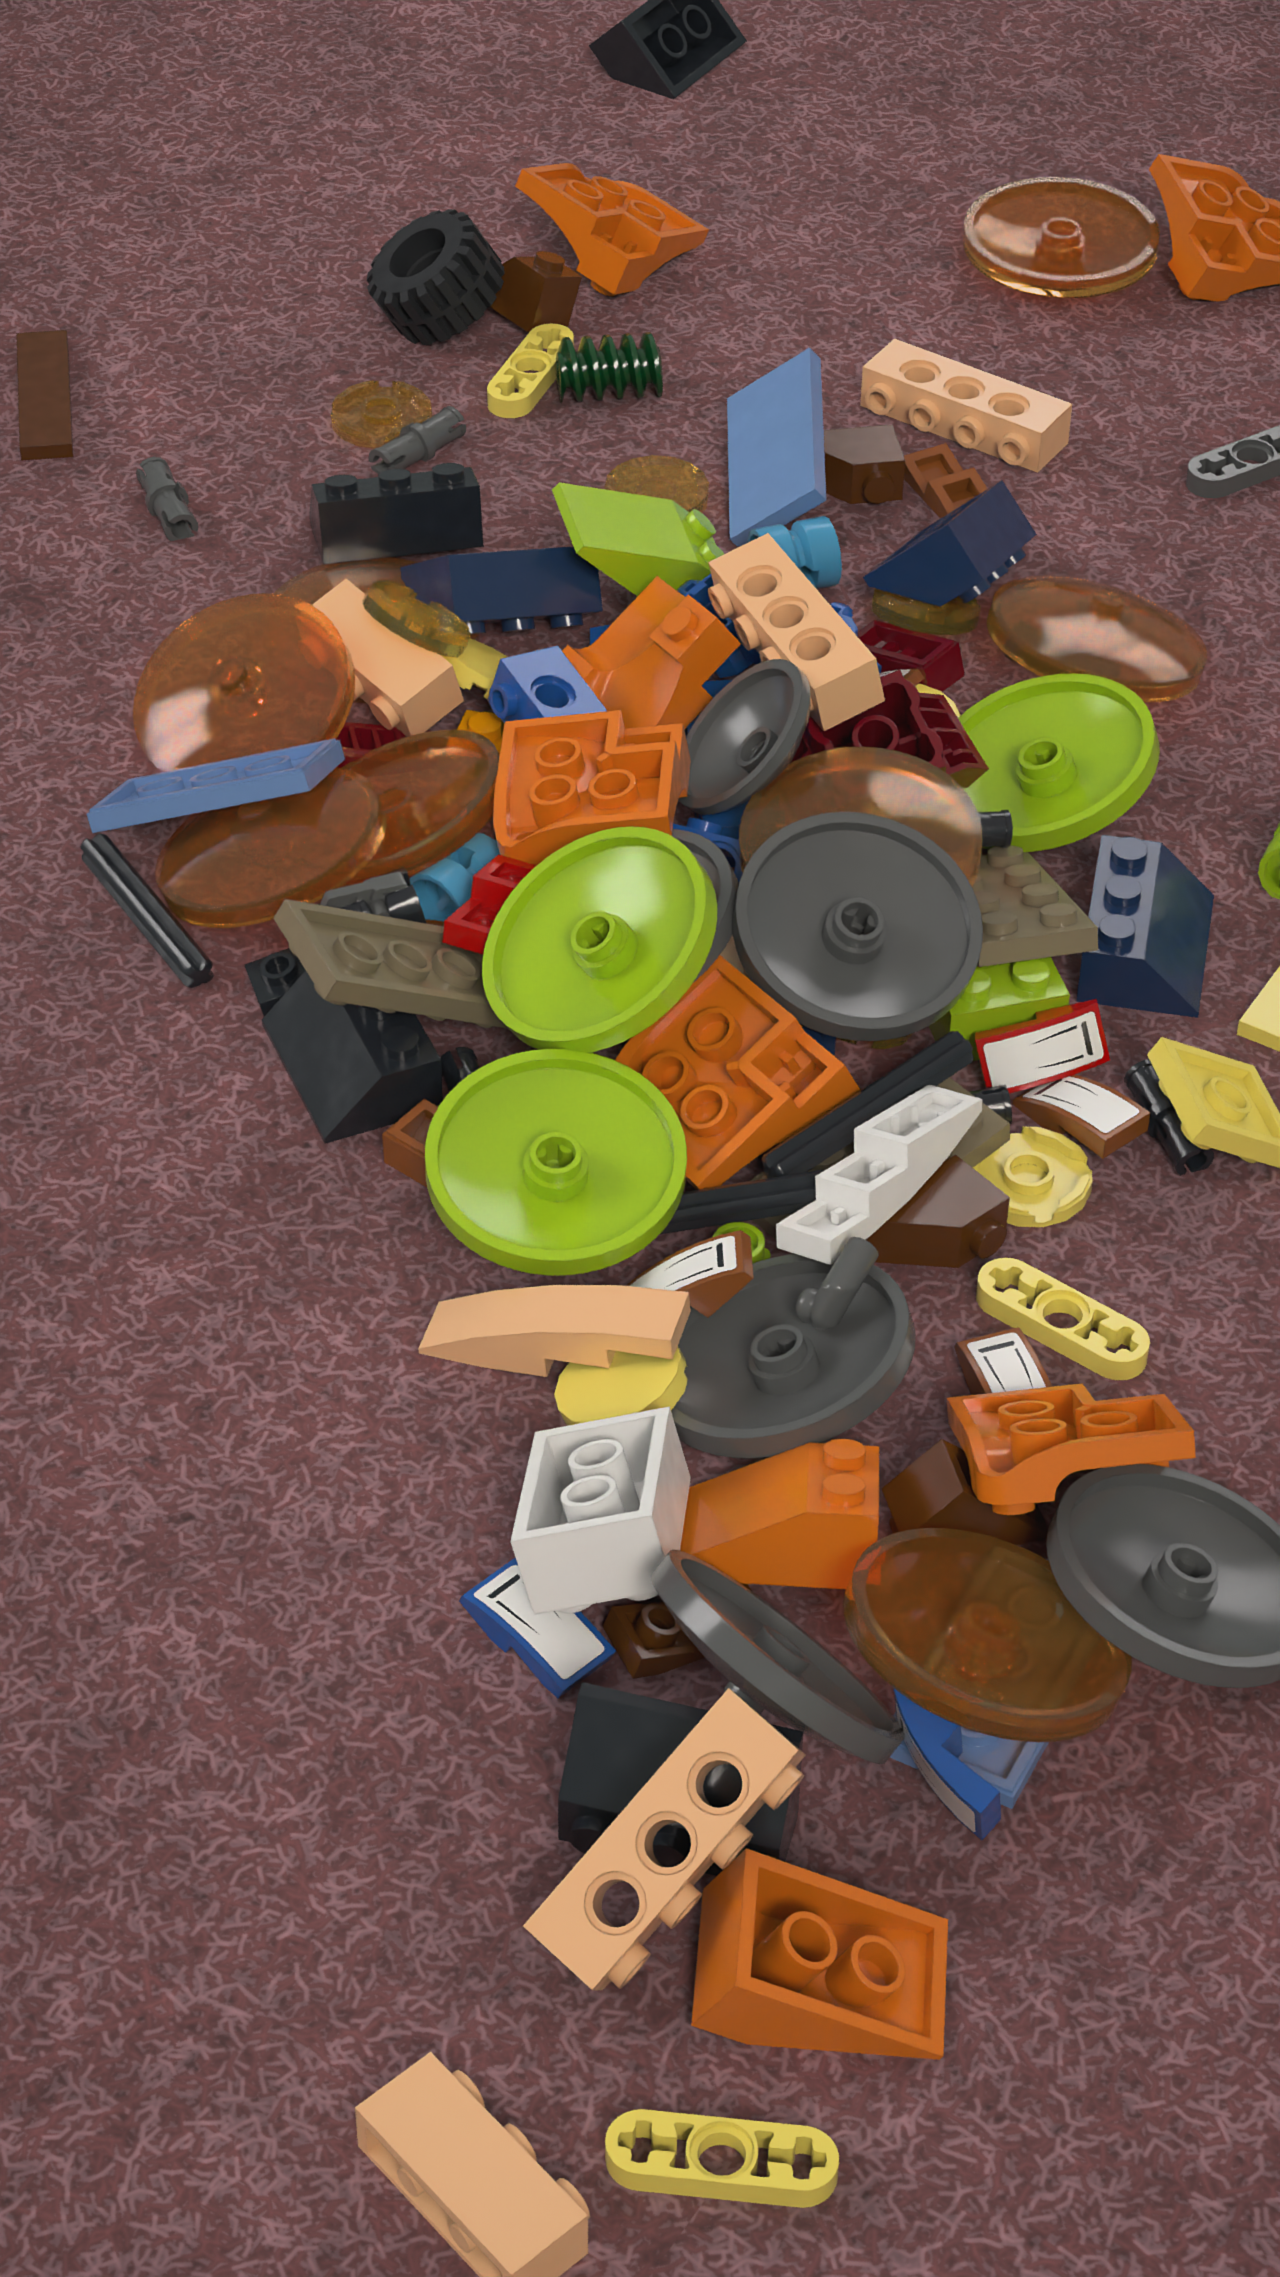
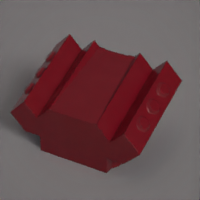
[776,670,989,821]

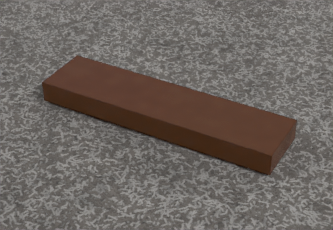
[16,330,74,461]

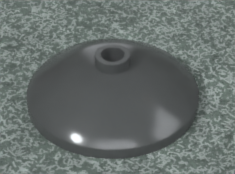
[678,659,811,815]

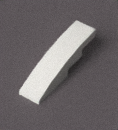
[776,1085,982,1265]

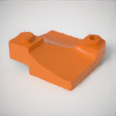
[1149,154,1280,302]
[515,163,709,297]
[562,576,741,730]
[493,710,691,865]
[615,955,861,1190]
[947,1384,1196,1515]

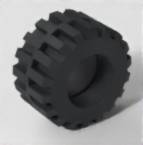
[367,209,505,345]

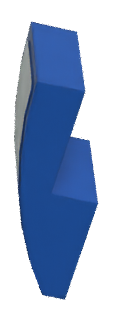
[459,1558,616,1698]
[894,1679,1001,1840]

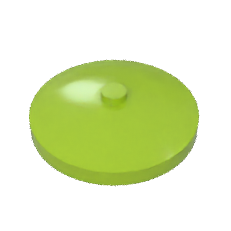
[936,673,1160,852]
[482,826,717,1053]
[425,1049,687,1276]

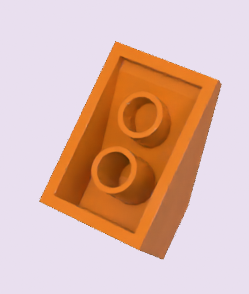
[680,1439,879,1591]
[691,1848,948,2060]

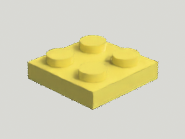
[1147,1037,1280,1168]

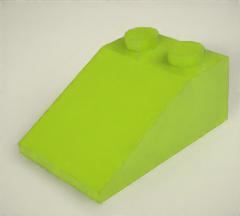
[552,482,724,596]
[929,957,1070,1061]

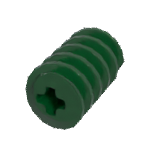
[556,332,663,403]

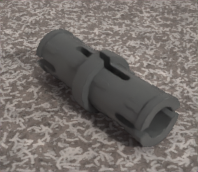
[368,406,466,474]
[136,457,198,541]

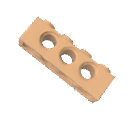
[860,339,1072,473]
[708,533,885,731]
[523,1688,806,1990]

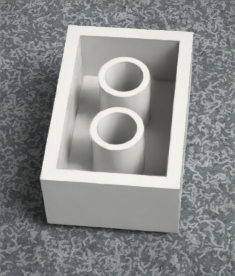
[510,1406,691,1615]

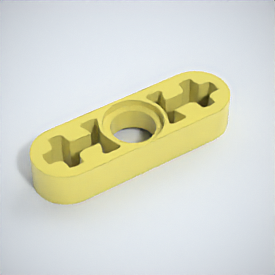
[487,323,574,418]
[976,1258,1150,1380]
[605,2109,839,2208]

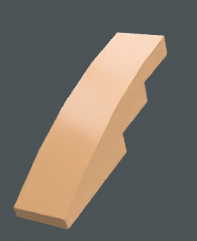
[418,1285,691,1377]

